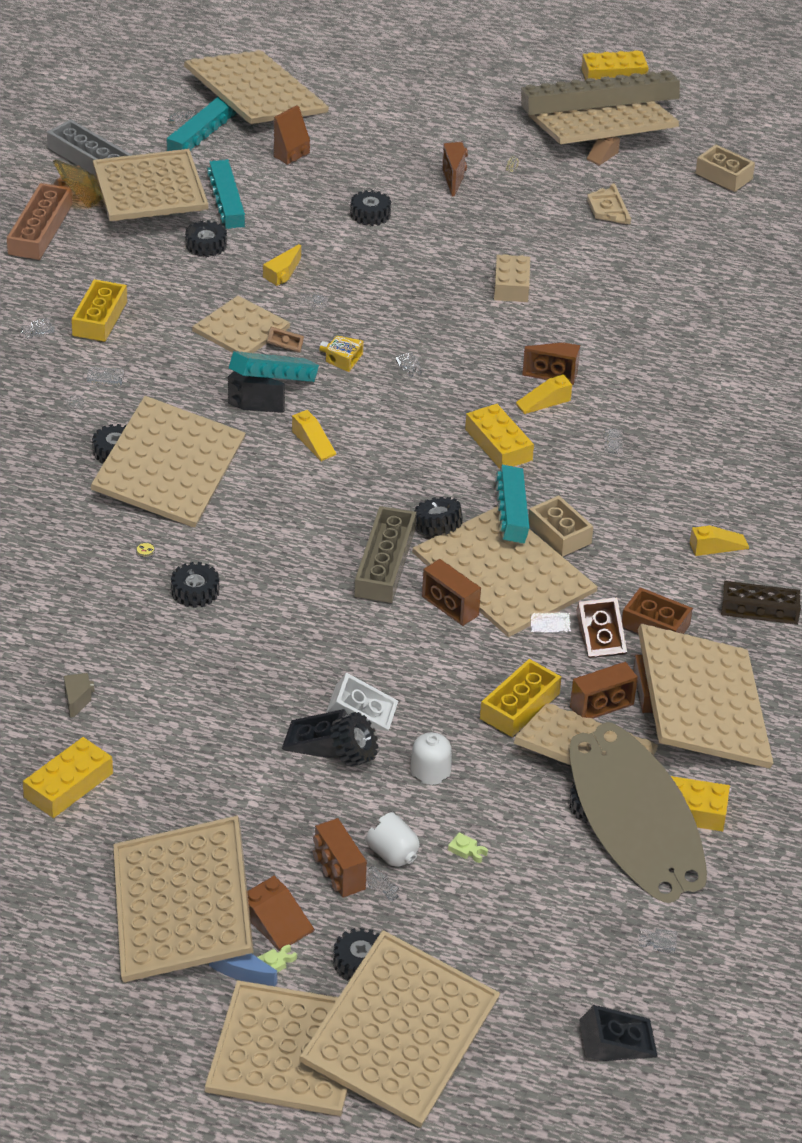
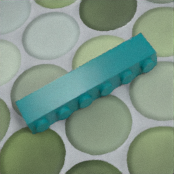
[166,96,236,151]
[207,159,245,229]
[228,351,319,382]
[495,464,529,544]

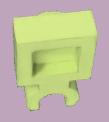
[448,832,488,863]
[257,945,297,972]

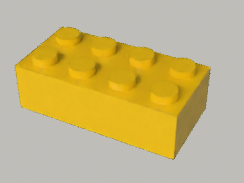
[581,50,649,81]
[71,279,127,342]
[465,404,534,469]
[480,659,562,737]
[23,737,113,818]
[671,776,730,832]

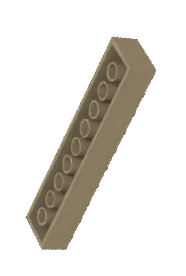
[521,70,680,115]

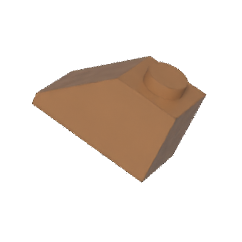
[587,136,620,166]

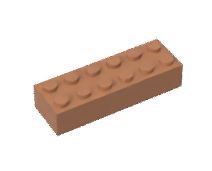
[7,183,72,260]

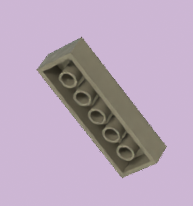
[354,506,416,603]

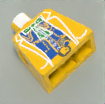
[319,336,364,372]

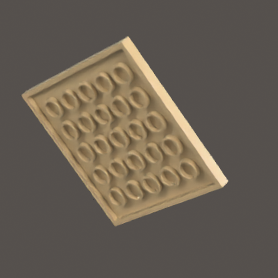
[93,149,208,221]
[205,980,348,1116]

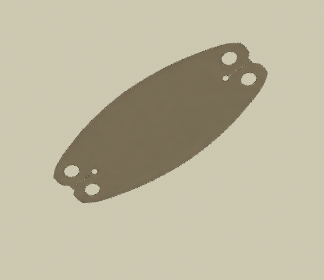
[570,722,707,903]

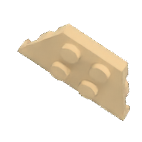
[587,183,631,224]

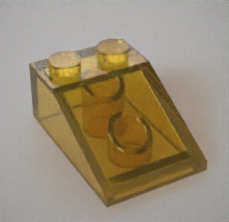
[53,159,103,209]

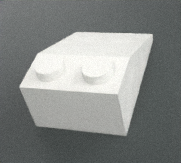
[326,673,398,732]

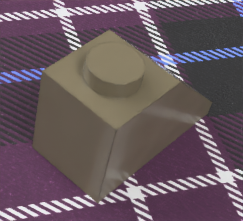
[64,673,95,718]

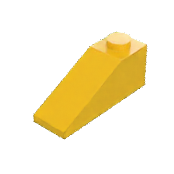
[263,244,301,286]
[516,375,572,414]
[292,410,336,461]
[690,525,749,556]

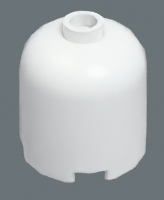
[410,732,452,785]
[365,812,420,867]

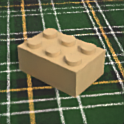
[695,145,755,192]
[494,254,530,302]
[528,496,594,557]

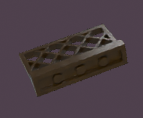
[721,580,801,625]

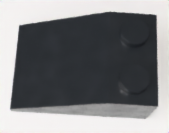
[228,371,285,413]
[282,709,348,758]
[579,1005,658,1061]

